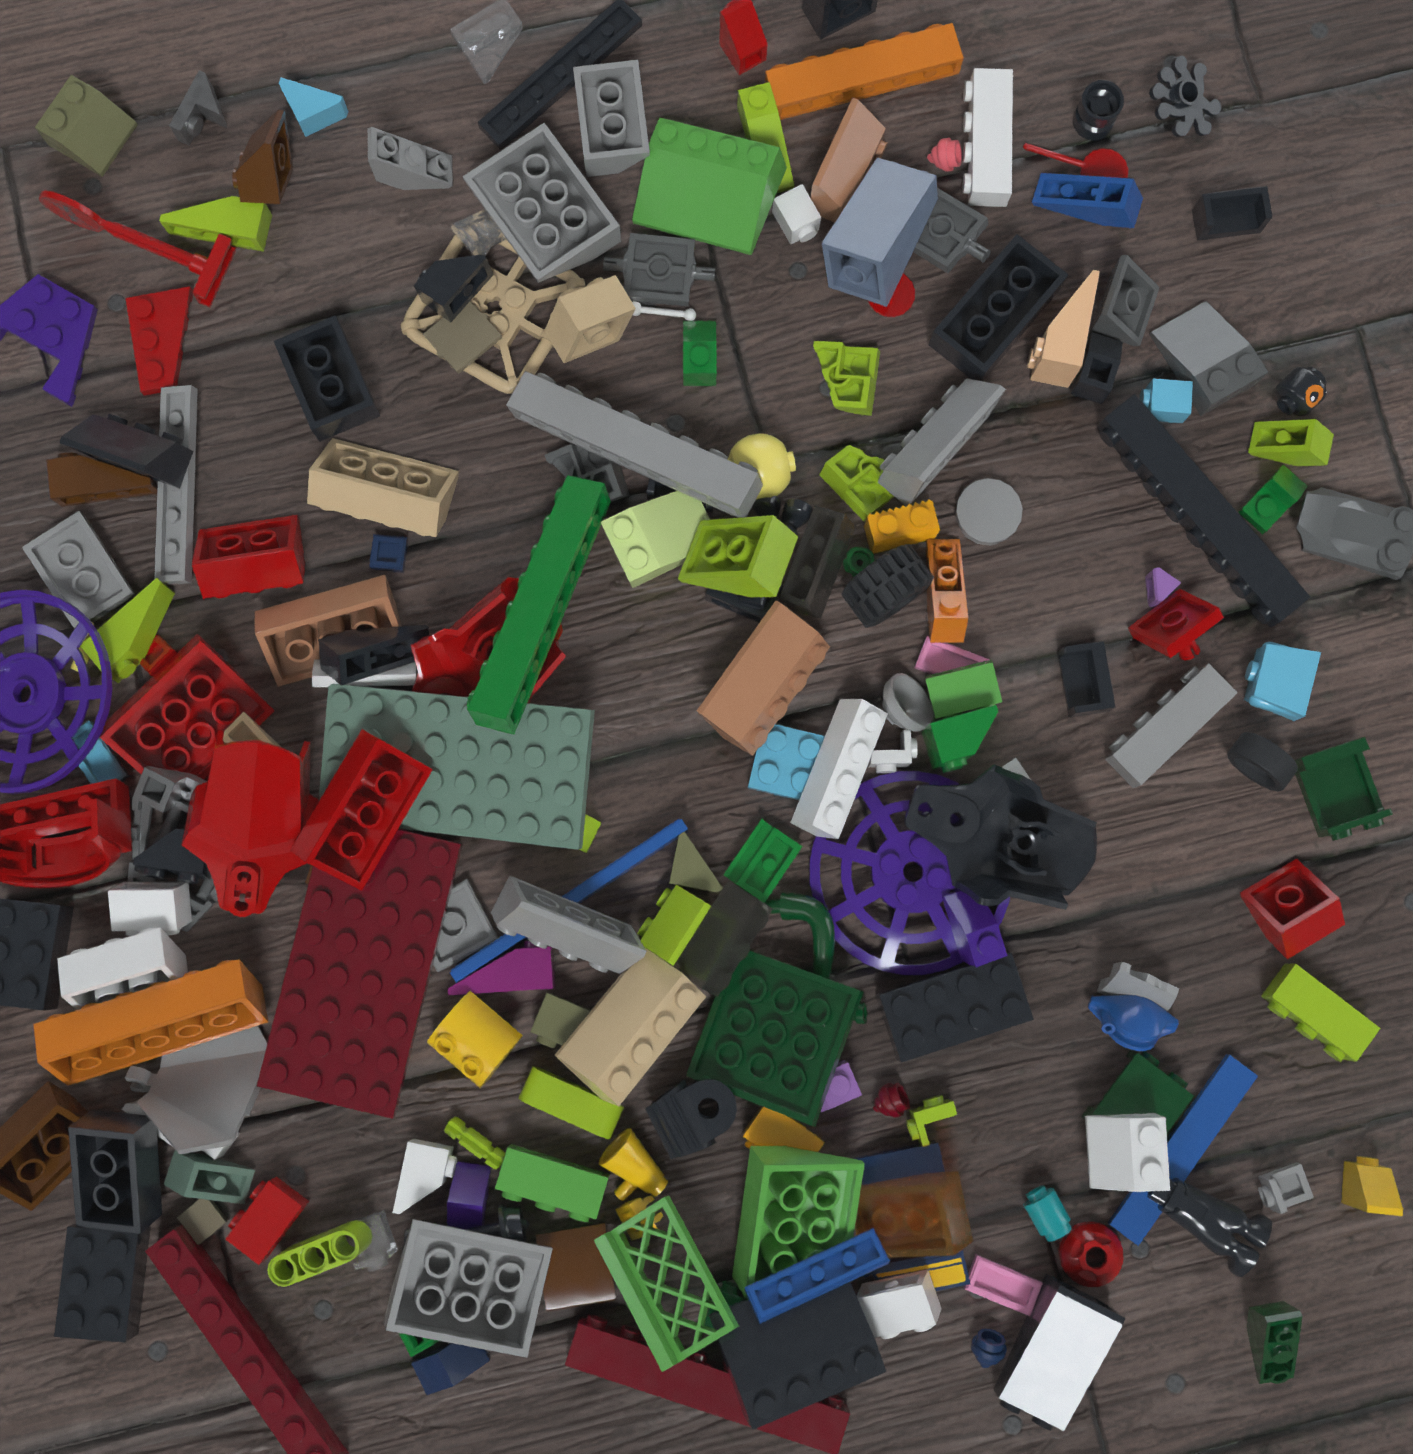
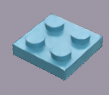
[748,724,825,800]

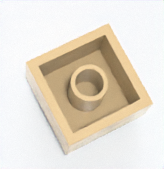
[544,275,636,363]

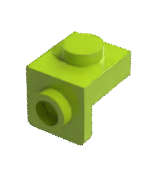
[906,1095,957,1147]

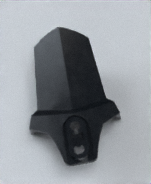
[904,764,1097,910]

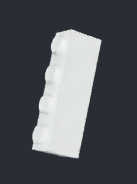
[962,68,1013,207]
[790,699,888,839]

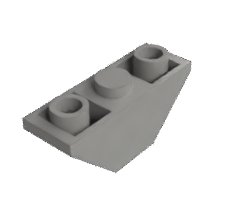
[367,127,453,190]

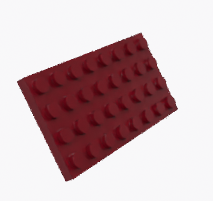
[257,830,462,1119]

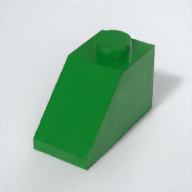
[683,321,717,386]

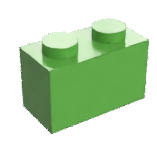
[925,660,1002,719]

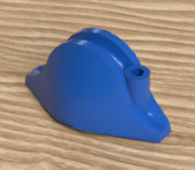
[1088,995,1179,1051]

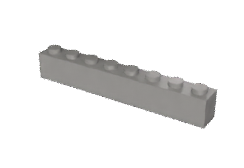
[506,371,763,518]

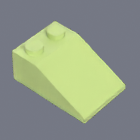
[601,491,710,588]

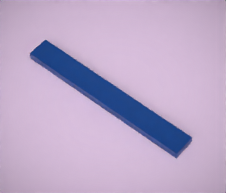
[450,819,688,983]

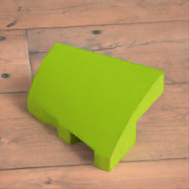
[813,341,880,416]
[820,445,894,522]

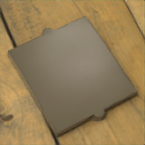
[423,301,502,374]

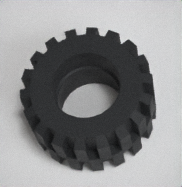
[841,544,934,628]

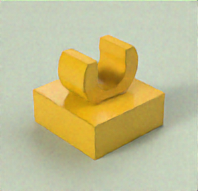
[615,1196,663,1240]

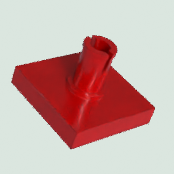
[1128,589,1224,660]

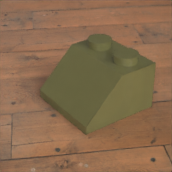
[35,75,138,177]

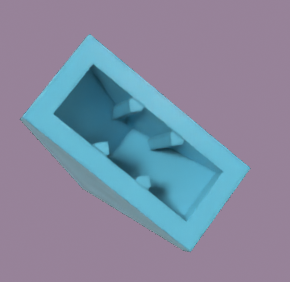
[279,77,349,137]

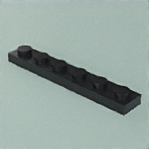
[478,0,642,150]

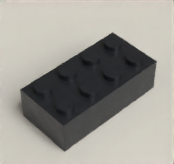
[928,234,1068,382]
[875,953,1034,1063]

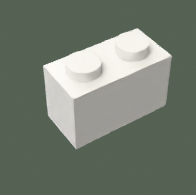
[108,881,192,936]
[857,1269,942,1339]

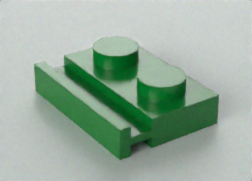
[723,819,803,903]

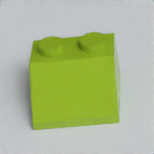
[637,885,711,966]

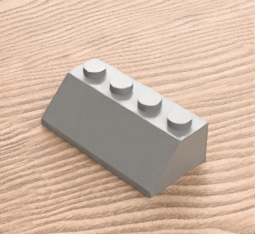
[878,378,1006,506]
[491,876,647,974]

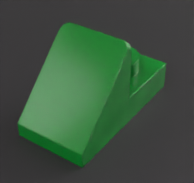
[1238,465,1308,535]

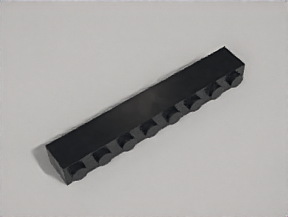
[1097,394,1311,628]

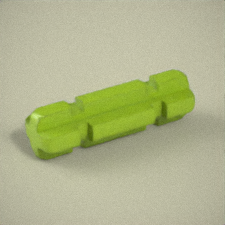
[444,1116,505,1170]

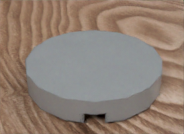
[955,478,1023,546]

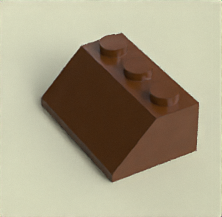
[0,1081,88,1211]

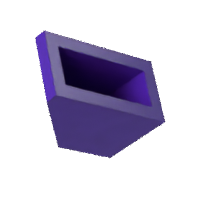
[942,890,1007,967]

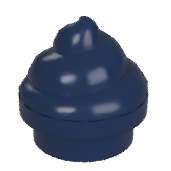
[971,1329,1007,1368]

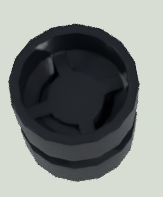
[1072,80,1124,141]

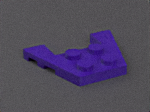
[0,274,98,407]

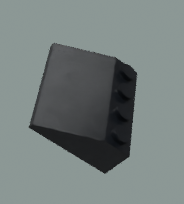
[708,1282,887,1430]

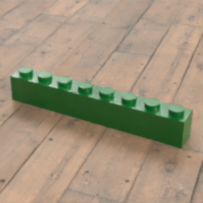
[467,475,611,735]

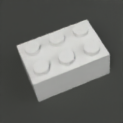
[57,928,188,1010]

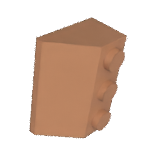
[811,98,887,223]

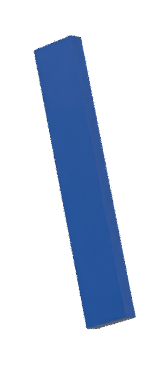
[1107,1054,1258,1246]

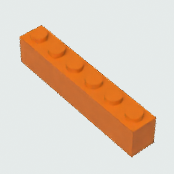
[765,23,964,120]

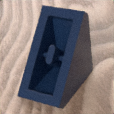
[411,1342,490,1395]

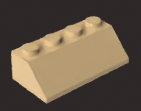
[307,438,459,537]
[555,948,706,1106]

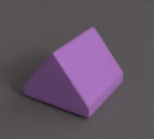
[1145,568,1181,608]

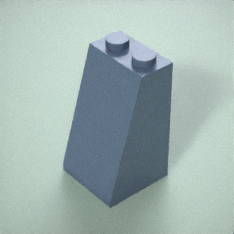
[822,158,938,307]

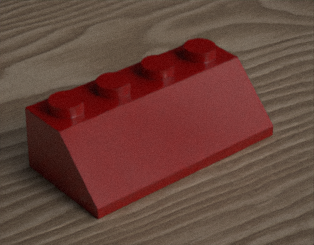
[290,729,433,891]

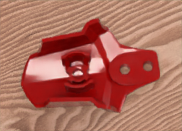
[410,577,566,703]
[181,730,319,917]

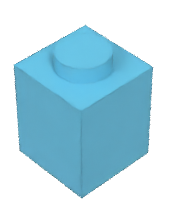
[1139,378,1193,423]

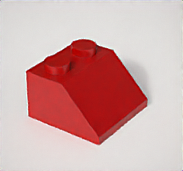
[1240,859,1345,960]

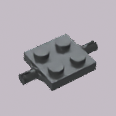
[913,188,991,273]
[603,233,715,307]

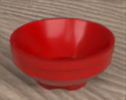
[1059,1221,1124,1287]

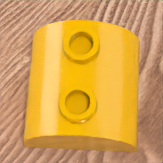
[427,991,523,1088]

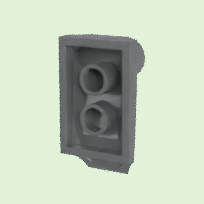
[1296,487,1413,580]

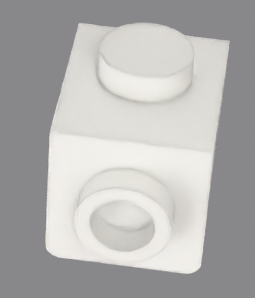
[868,730,917,773]

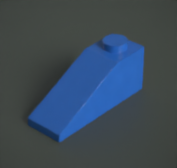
[1032,173,1143,228]

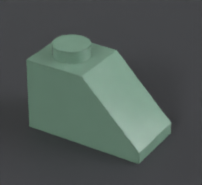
[164,1150,255,1204]

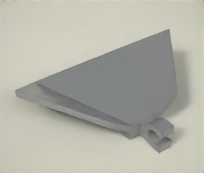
[125,1026,267,1154]

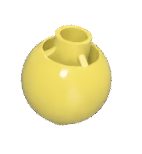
[728,434,796,500]

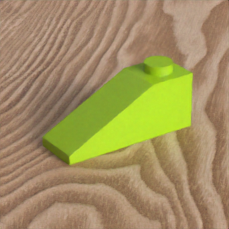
[737,82,794,193]
[159,196,272,252]
[80,578,175,683]

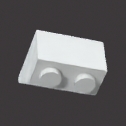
[1085,1113,1170,1192]

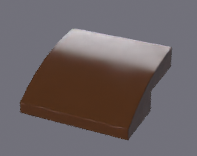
[536,1223,617,1312]

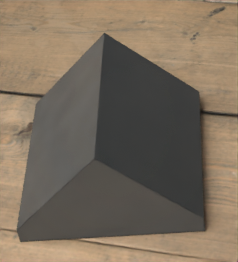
[1091,255,1160,346]

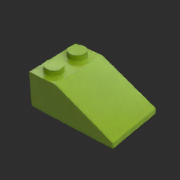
[678,515,798,598]

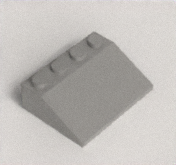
[462,123,621,283]
[383,1219,553,1358]

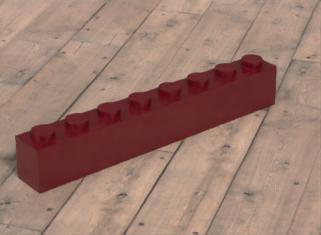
[145,1225,349,1454]
[565,1314,850,1454]

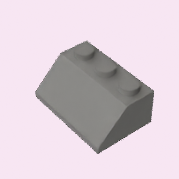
[573,60,650,177]

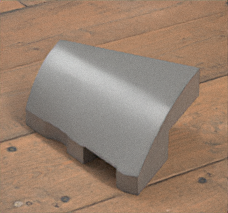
[1097,962,1179,1011]

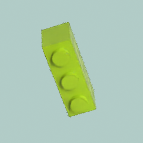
[1261,964,1381,1062]

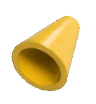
[599,1128,668,1201]

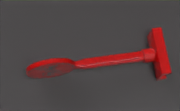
[39,190,236,308]

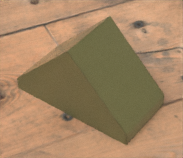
[669,831,723,894]

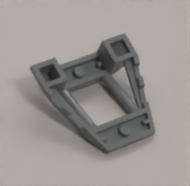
[128,766,244,932]

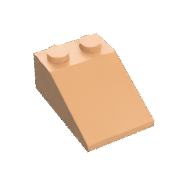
[1027,270,1100,388]

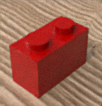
[225,1177,310,1265]

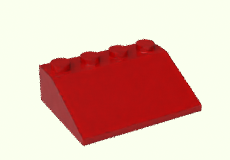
[100,634,275,779]

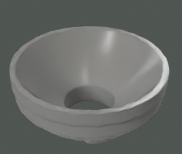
[882,673,935,732]

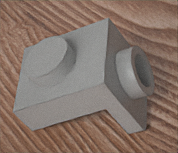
[1258,1162,1314,1214]

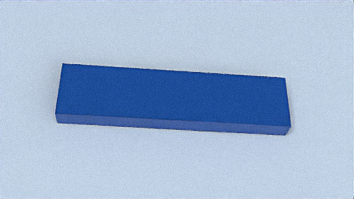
[744,1228,890,1324]

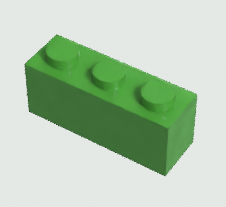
[495,1144,610,1222]

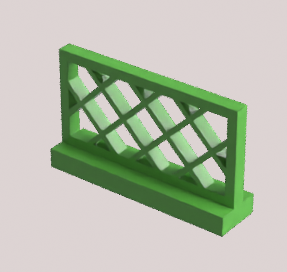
[594,1195,739,1372]

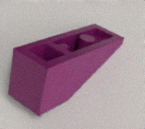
[448,941,555,995]

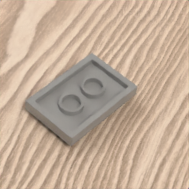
[22,511,136,629]

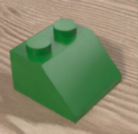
[921,705,999,774]

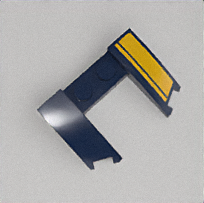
[852,1140,970,1291]

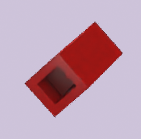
[719,0,768,75]

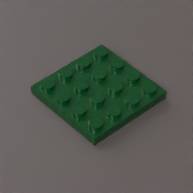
[686,945,864,1127]

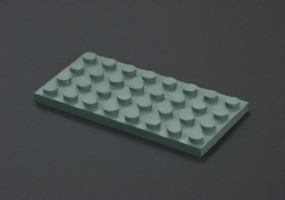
[319,684,595,850]

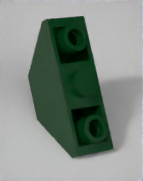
[1247,1301,1303,1384]

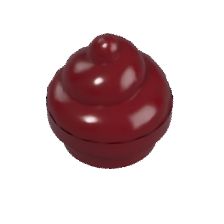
[873,1083,910,1118]

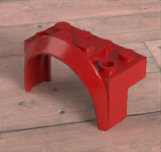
[0,778,132,888]

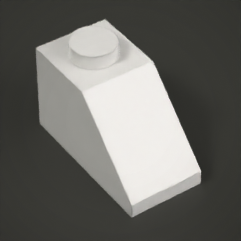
[393,1138,457,1214]

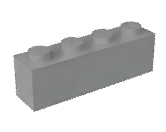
[1105,663,1238,788]

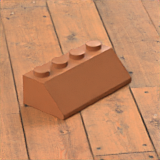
[255,575,402,687]
[697,601,830,756]

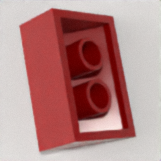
[192,515,305,599]

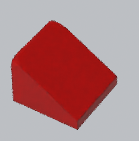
[140,634,178,677]

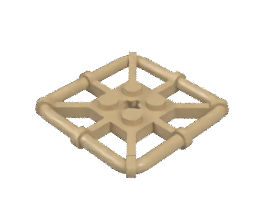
[400,217,586,394]

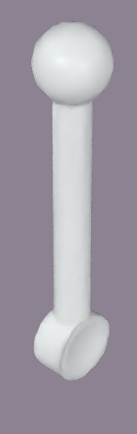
[632,301,697,321]

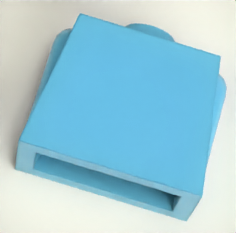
[1244,642,1321,721]

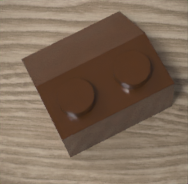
[232,110,293,204]

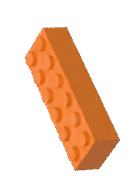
[33,959,269,1086]

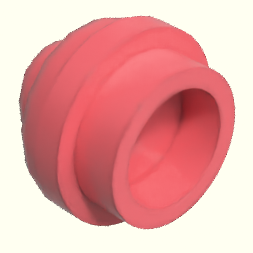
[927,138,962,172]

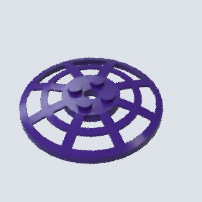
[0,590,112,794]
[809,771,1010,975]

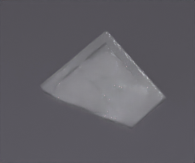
[450,0,523,84]

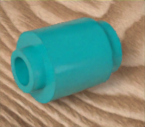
[1023,1185,1072,1242]

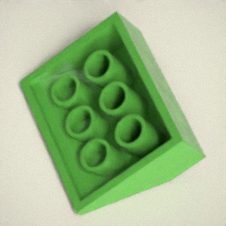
[632,118,787,255]
[732,1146,865,1298]

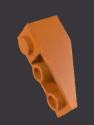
[926,539,968,643]

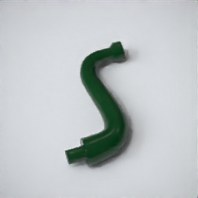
[765,892,868,1024]

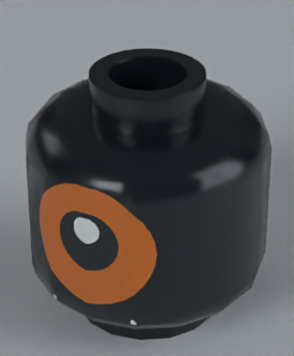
[1275,367,1327,416]

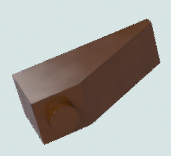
[46,452,158,507]

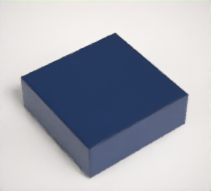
[369,534,408,573]

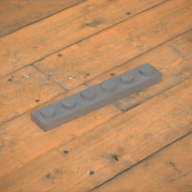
[154,385,198,585]

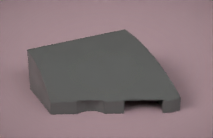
[545,444,630,503]

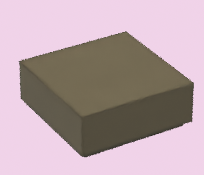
[177,1199,229,1245]

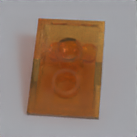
[855,1171,973,1258]

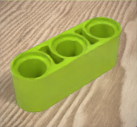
[518,1066,624,1139]
[267,1220,372,1287]

